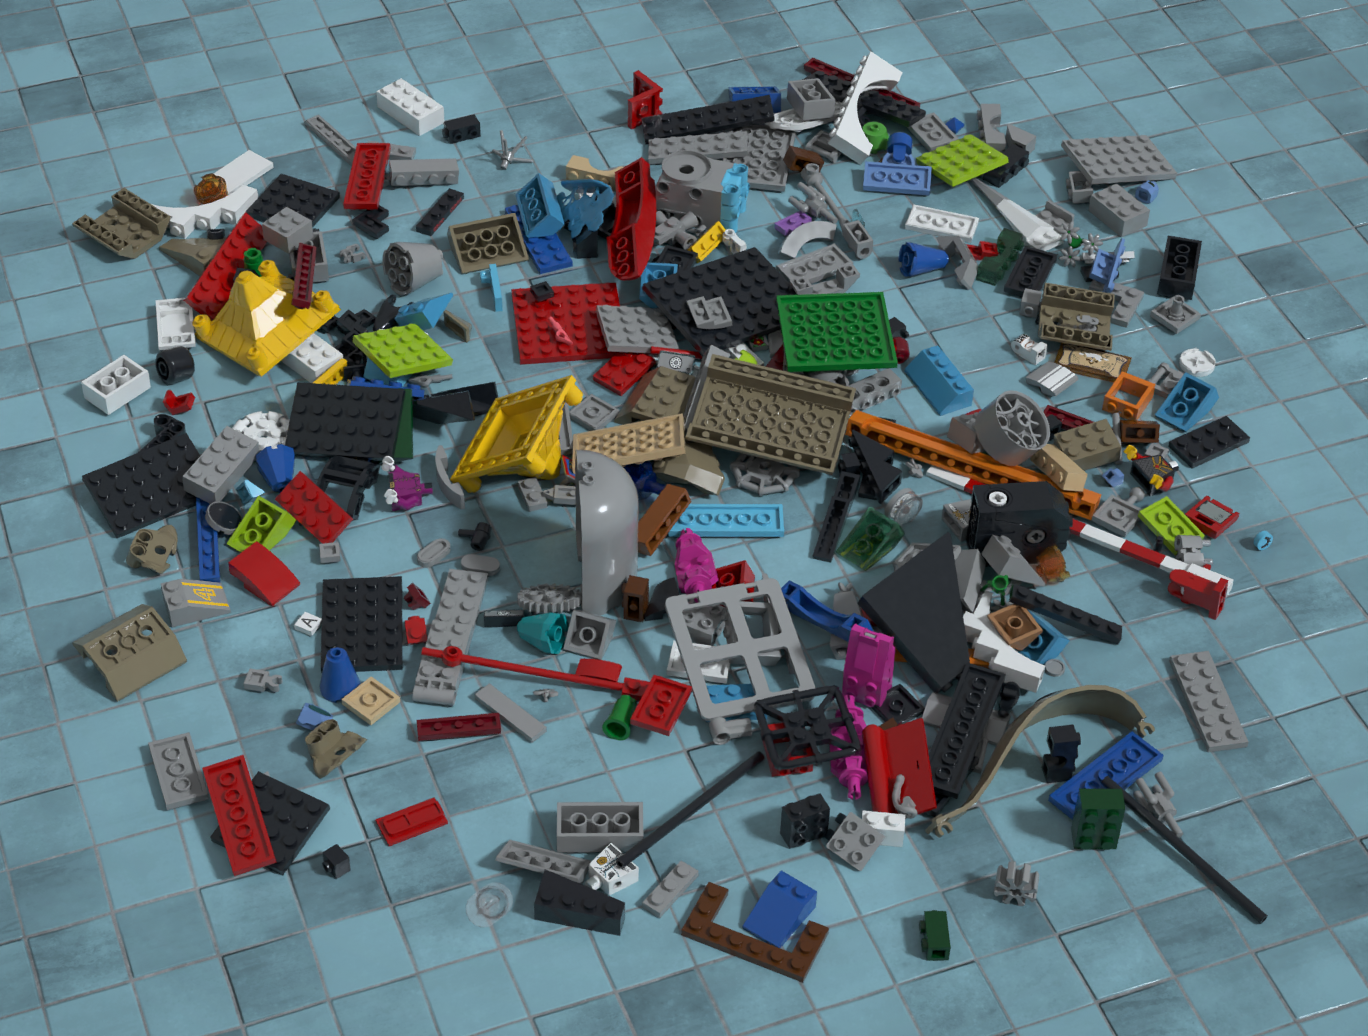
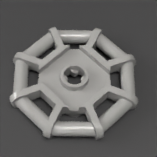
[729,453,800,497]

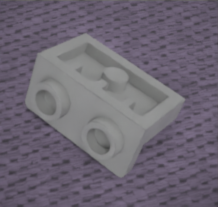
[1035,200,1074,236]

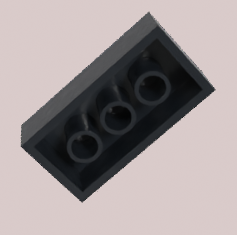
[1157,235,1202,300]

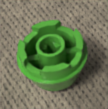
[862,122,889,154]

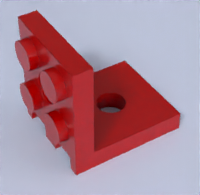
[628,70,663,129]

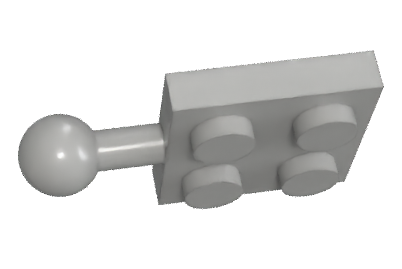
[1092,487,1145,537]

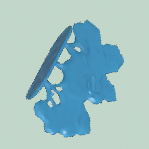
[557,179,614,239]

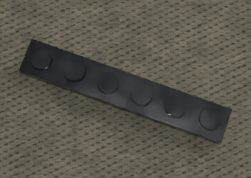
[1009,584,1122,645]

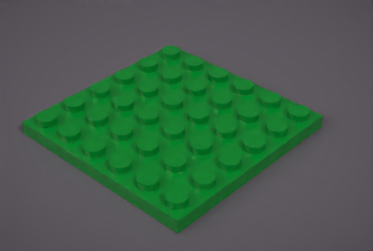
[776,292,898,372]

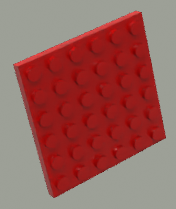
[511,282,620,365]

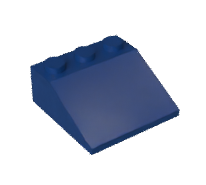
[728,86,781,114]

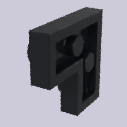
[352,205,389,239]

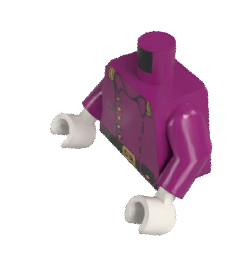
[381,456,433,511]

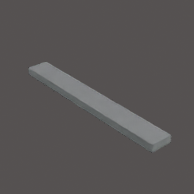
[305,115,391,189]

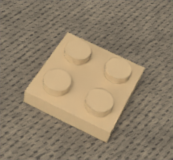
[342,676,400,725]

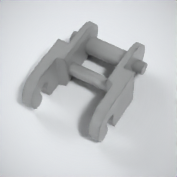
[339,244,366,263]
[1073,315,1099,332]

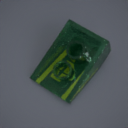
[836,507,905,571]

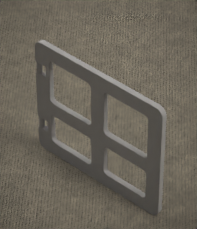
[665,578,815,721]

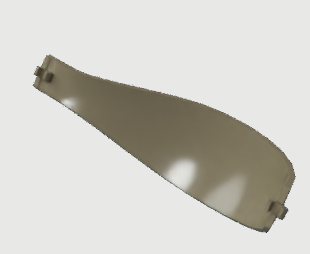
[925,685,1155,838]

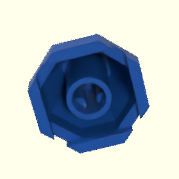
[256,444,295,493]

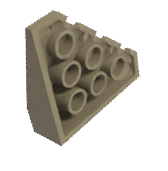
[159,237,227,276]

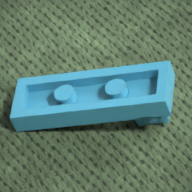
[480,264,503,312]

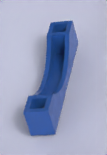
[781,580,874,642]

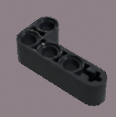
[138,414,186,453]

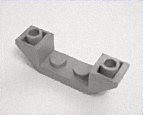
[936,236,979,290]
[789,264,860,295]

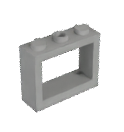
[722,601,781,666]

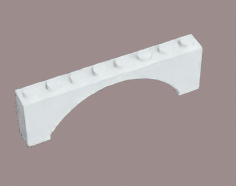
[828,52,903,165]

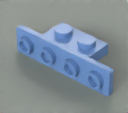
[1089,238,1126,293]

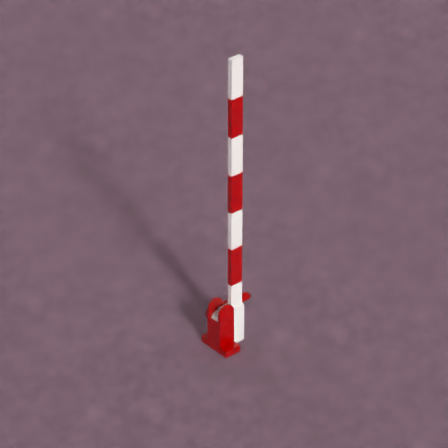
[926,465,1234,620]

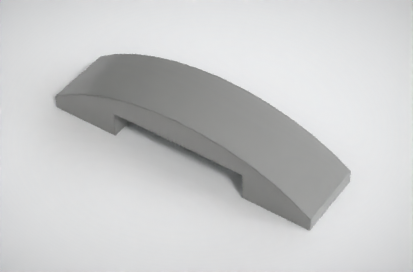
[435,445,465,509]

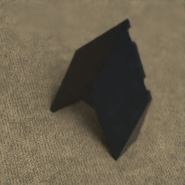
[412,382,499,424]

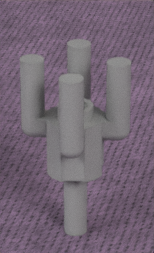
[788,182,838,224]
[1133,772,1183,837]

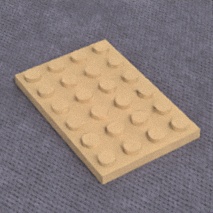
[572,413,686,474]

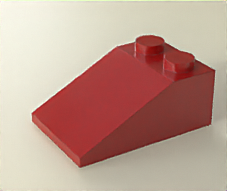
[711,560,755,607]

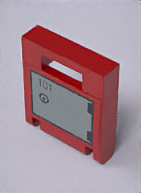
[1185,496,1240,539]

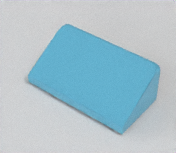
[236,480,265,505]

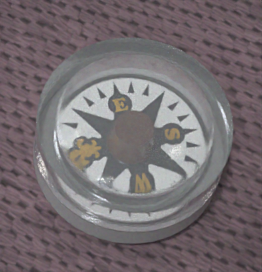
[884,488,923,528]

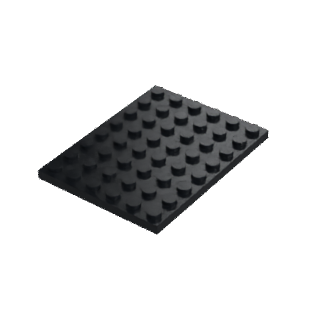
[642,247,798,357]

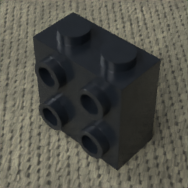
[780,793,830,849]

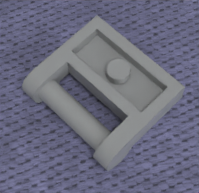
[805,130,842,163]
[1147,362,1184,398]

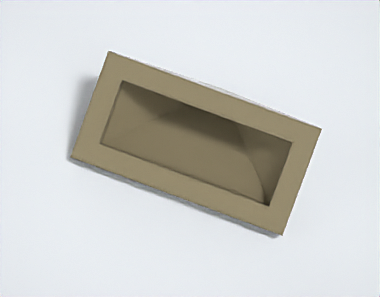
[444,310,472,343]

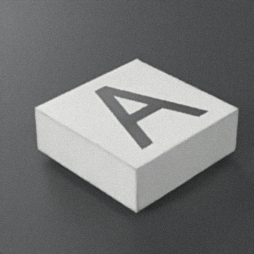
[294,612,322,636]

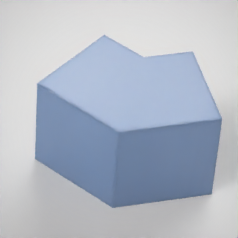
[1102,468,1124,487]

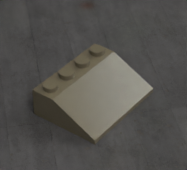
[447,213,529,274]

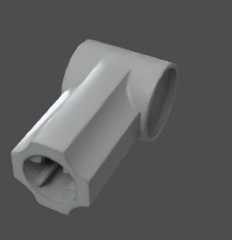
[708,717,752,745]

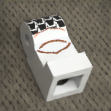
[1011,334,1047,365]

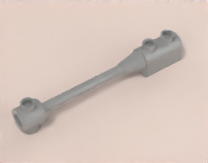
[801,163,873,259]

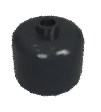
[155,346,195,384]

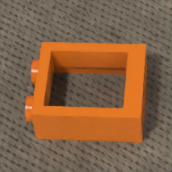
[1102,371,1156,420]

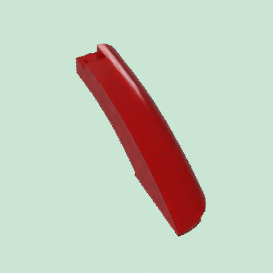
[607,157,656,281]

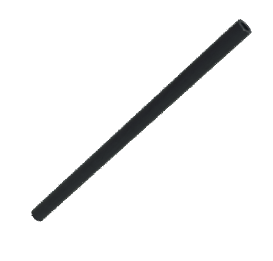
[616,751,765,869]
[1101,776,1268,924]

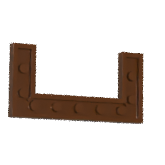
[681,882,829,983]

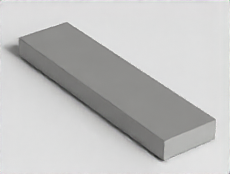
[474,683,547,743]

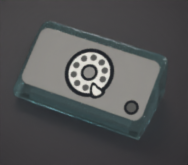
[657,351,696,375]

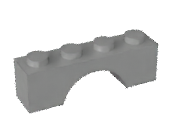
[976,104,1006,153]

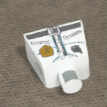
[585,843,639,895]

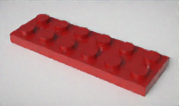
[343,143,391,210]
[202,755,277,876]

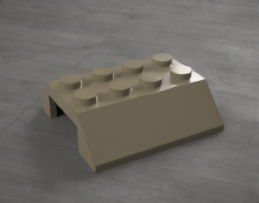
[614,366,696,425]

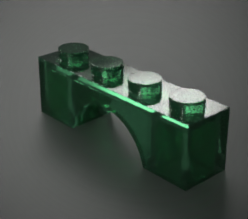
[976,228,1024,286]

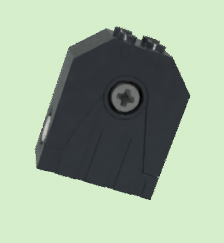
[966,481,1073,567]

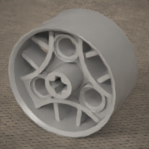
[975,390,1050,466]

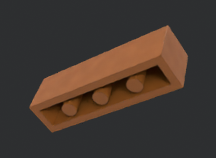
[638,484,692,556]

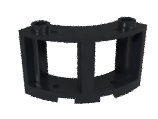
[316,455,381,519]

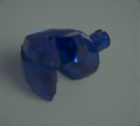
[623,461,666,500]

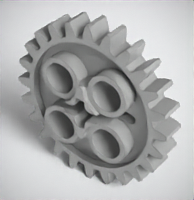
[517,583,582,614]

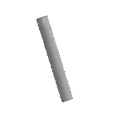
[1112,413,1123,465]

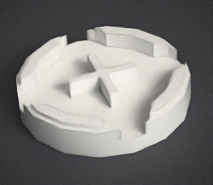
[1179,348,1216,377]

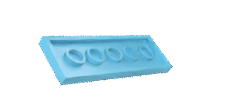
[668,504,784,537]

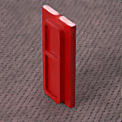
[375,798,448,846]

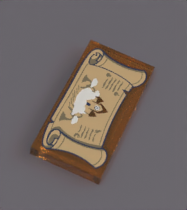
[1054,342,1132,382]

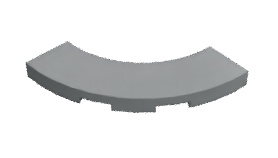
[778,221,837,259]

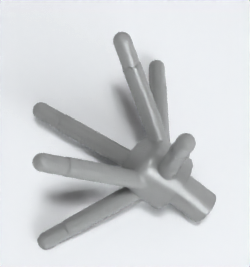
[492,130,533,170]

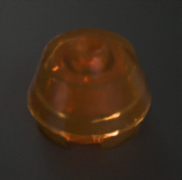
[194,173,228,204]
[1036,545,1070,583]

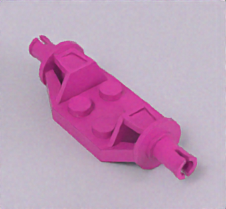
[675,528,719,603]
[829,695,868,800]

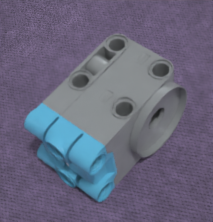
[656,150,750,233]

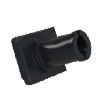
[343,352,367,381]

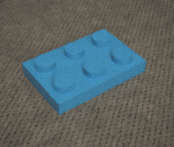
[706,684,767,722]

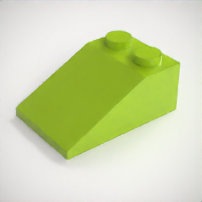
[226,495,296,552]

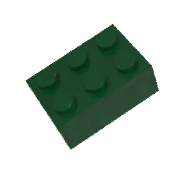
[1071,788,1125,850]

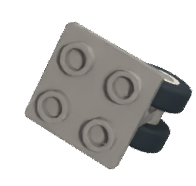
[824,812,885,871]

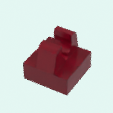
[404,583,431,610]

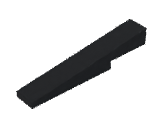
[813,471,860,563]

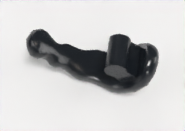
[998,682,1020,717]

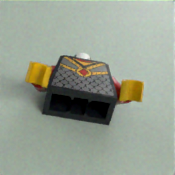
[1123,445,1179,496]

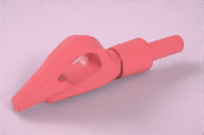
[549,317,573,345]

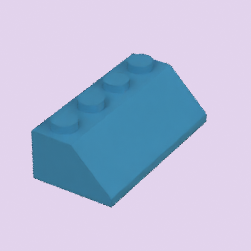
[515,173,565,238]
[905,345,974,416]

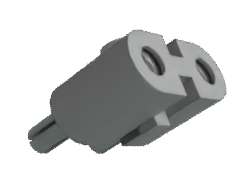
[1174,535,1213,567]

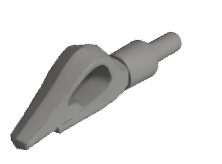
[409,374,453,388]

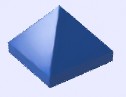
[945,117,965,134]

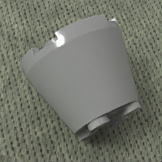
[382,242,443,295]

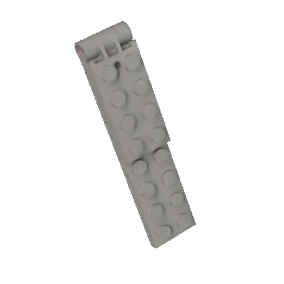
[412,569,488,706]

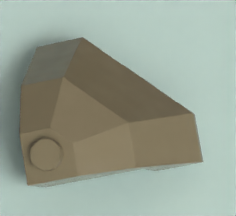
[650,441,725,496]

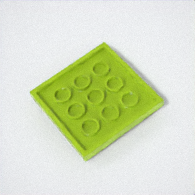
[916,134,1009,187]
[353,324,453,378]

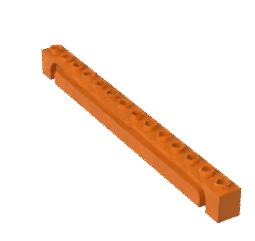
[845,410,1102,520]

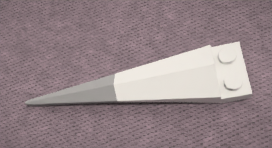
[970,178,1064,251]

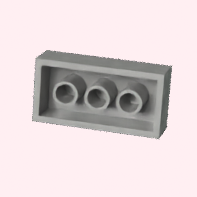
[183,426,259,504]
[557,802,643,852]

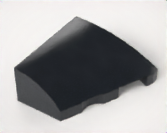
[334,329,362,366]
[644,577,679,621]

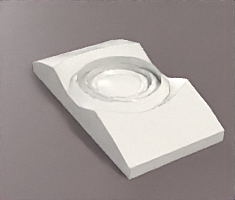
[156,298,196,350]

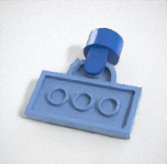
[863,132,932,196]

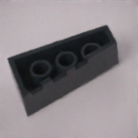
[534,869,625,936]

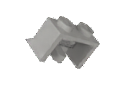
[1066,171,1093,204]

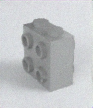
[682,599,725,646]

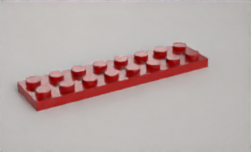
[183,212,267,321]

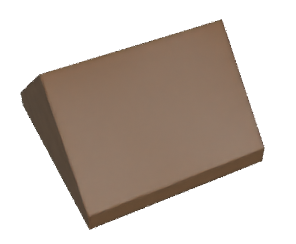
[987,604,1043,651]

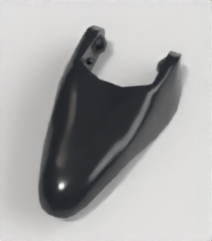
[373,295,414,331]

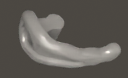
[892,774,917,819]

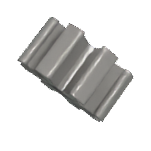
[994,861,1039,906]

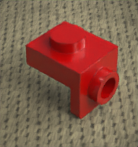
[163,390,195,415]
[404,616,428,645]

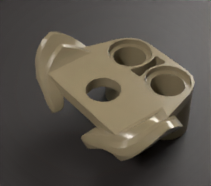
[126,525,178,574]
[305,719,368,778]

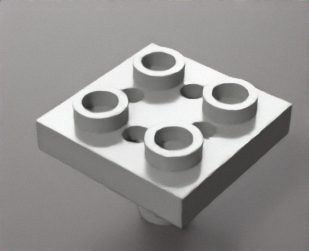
[1150,295,1201,334]

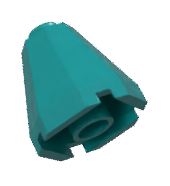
[517,613,569,654]

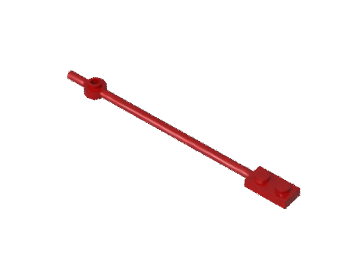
[421,646,650,701]

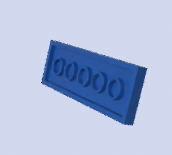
[505,205,573,274]
[1048,731,1164,820]

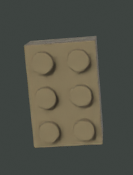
[1054,419,1121,470]

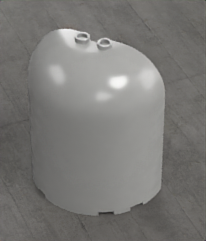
[575,450,639,616]

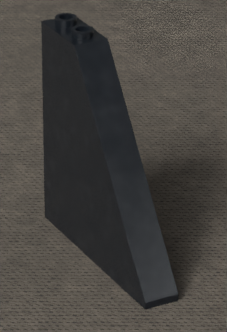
[857,532,970,693]

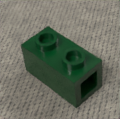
[919,910,951,961]

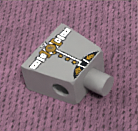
[942,499,971,542]

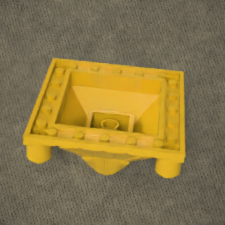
[192,260,341,377]
[450,375,583,493]

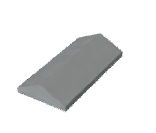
[922,692,1011,745]
[495,840,591,883]

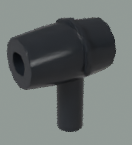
[458,522,492,551]

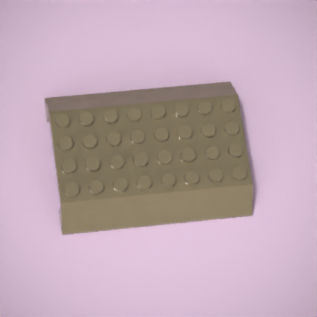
[685,354,856,475]

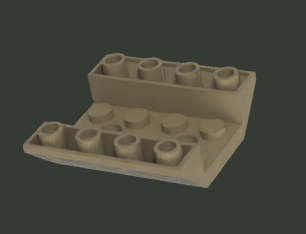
[72,188,171,259]
[1038,282,1115,351]
[72,604,187,702]

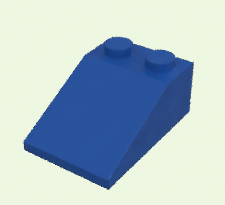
[742,870,817,948]

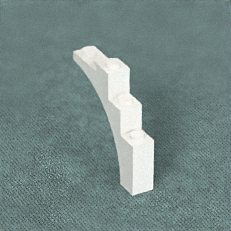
[152,185,258,239]
[963,591,1045,693]

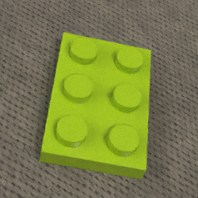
[1137,496,1205,556]

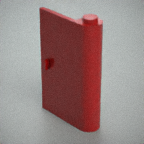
[862,718,937,819]

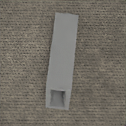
[955,549,986,613]
[830,590,864,660]

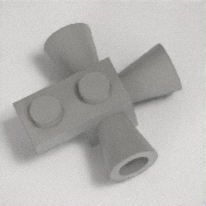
[654,211,698,250]

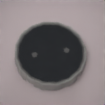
[205,501,243,535]

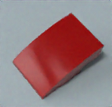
[228,541,300,606]

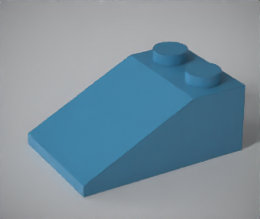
[395,293,453,330]
[1155,372,1219,432]

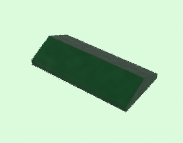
[377,388,413,465]

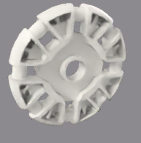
[232,411,290,461]

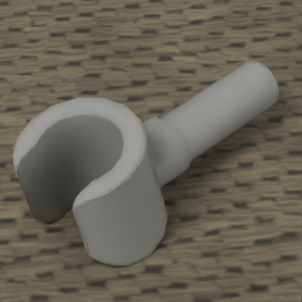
[685,225,707,238]

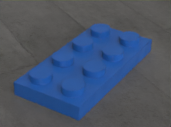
[347,376,425,398]

